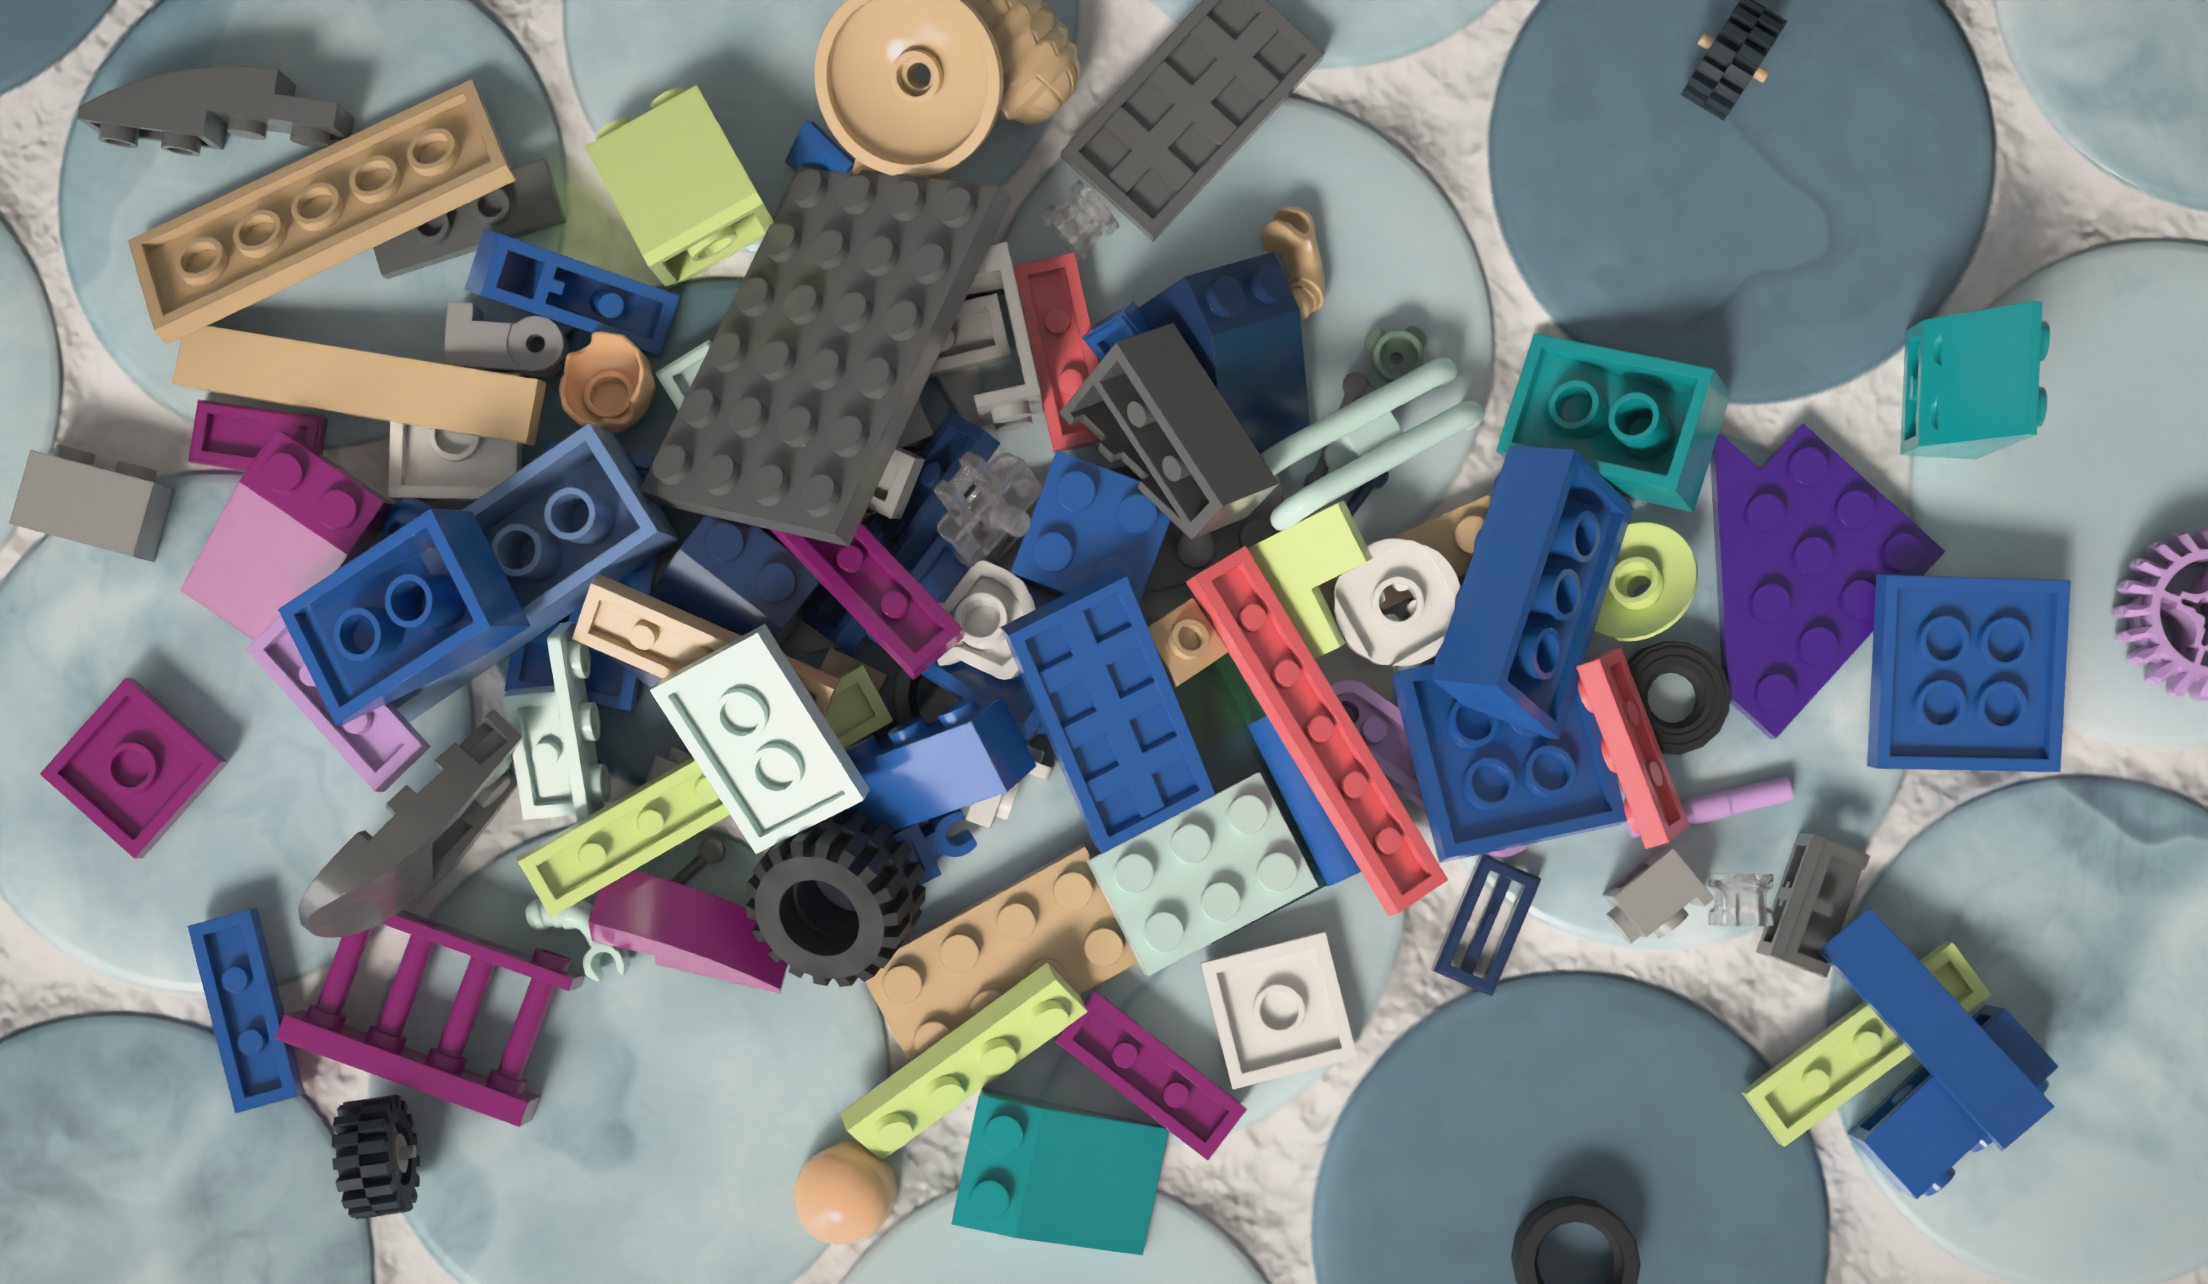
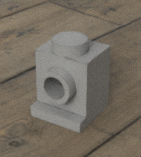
[1602,847,1715,944]

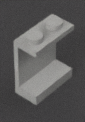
[964,242,1043,432]

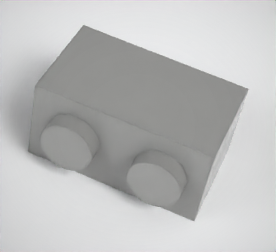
[9,444,175,562]

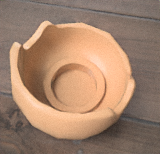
[559,331,656,434]
[793,1141,898,1245]

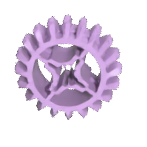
[2111,528,2208,701]

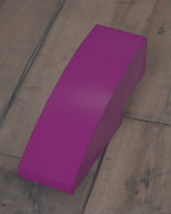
[588,870,789,994]

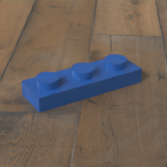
[187,908,305,1114]

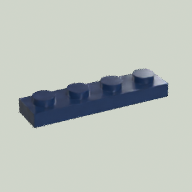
[802,411,1001,655]

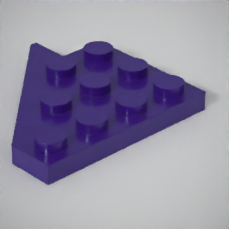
[1710,423,1945,739]

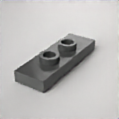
[373,158,567,279]

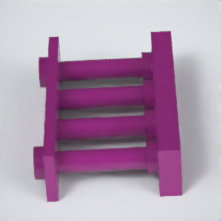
[275,910,585,1127]

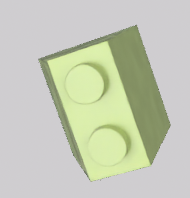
[585,85,774,291]

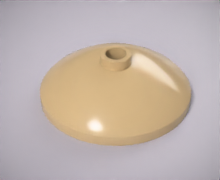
[814,0,1004,177]

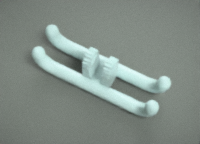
[1260,357,1485,531]

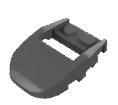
[298,709,523,938]

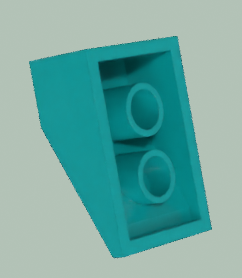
[1496,333,1731,513]
[951,1088,1169,1256]

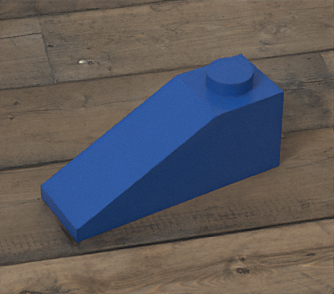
[464,229,680,355]

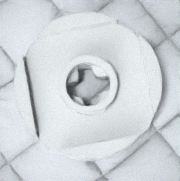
[1332,538,1461,666]

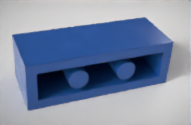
[845,696,1037,832]
[1847,1004,2059,1199]

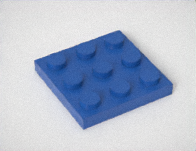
[1867,574,2071,772]
[1391,661,1627,863]

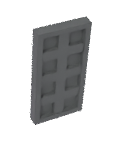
[1061,0,1325,242]

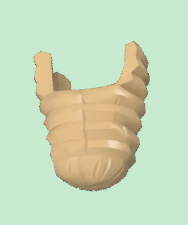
[966,0,1081,126]

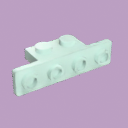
[503,622,610,822]

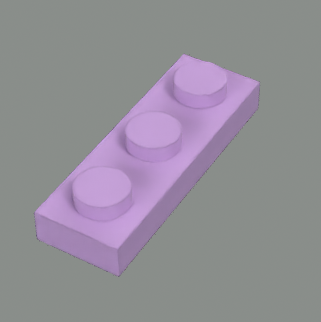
[246,615,431,792]

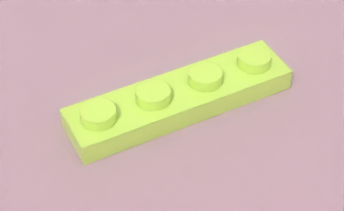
[1741,941,1991,1147]
[840,963,1088,1161]

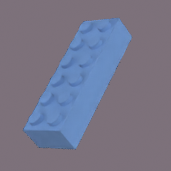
[391,423,680,723]

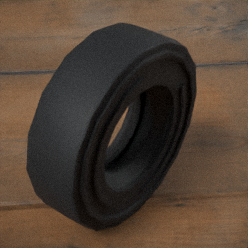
[1627,641,1730,755]

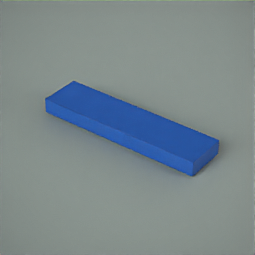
[1819,907,2055,1151]

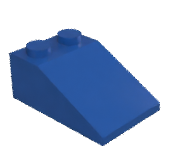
[278,508,531,725]

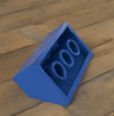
[1431,446,1633,739]

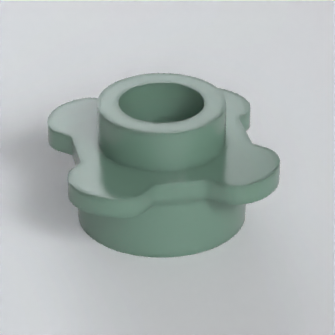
[1364,326,1427,390]

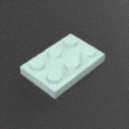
[650,624,870,854]
[1087,772,1318,976]

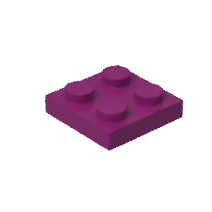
[40,678,228,859]

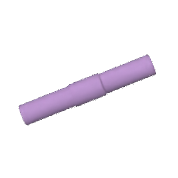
[1625,776,1793,839]

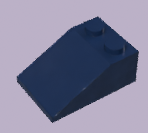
[1139,251,1310,454]
[609,515,825,688]

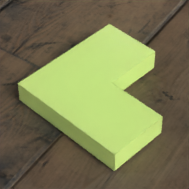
[1247,500,1373,659]

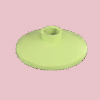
[1594,522,1699,641]

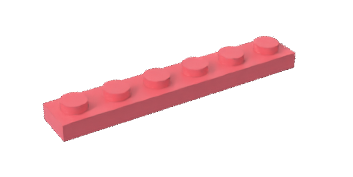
[1186,546,1448,916]

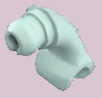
[525,898,631,981]

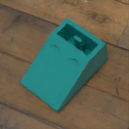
[1900,301,2050,460]

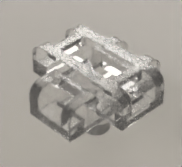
[934,451,1042,568]

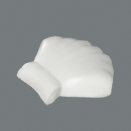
[937,560,1035,680]

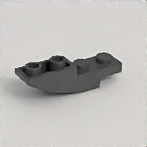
[77,66,354,156]

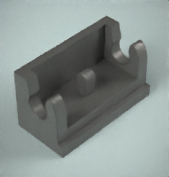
[1756,833,1870,978]

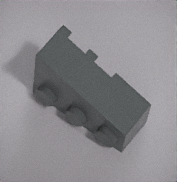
[1059,323,1279,540]

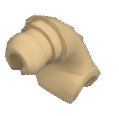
[1260,206,1325,323]

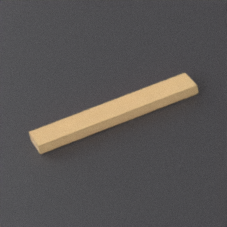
[172,326,546,446]

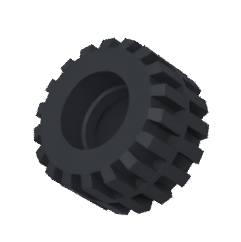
[745,809,926,987]

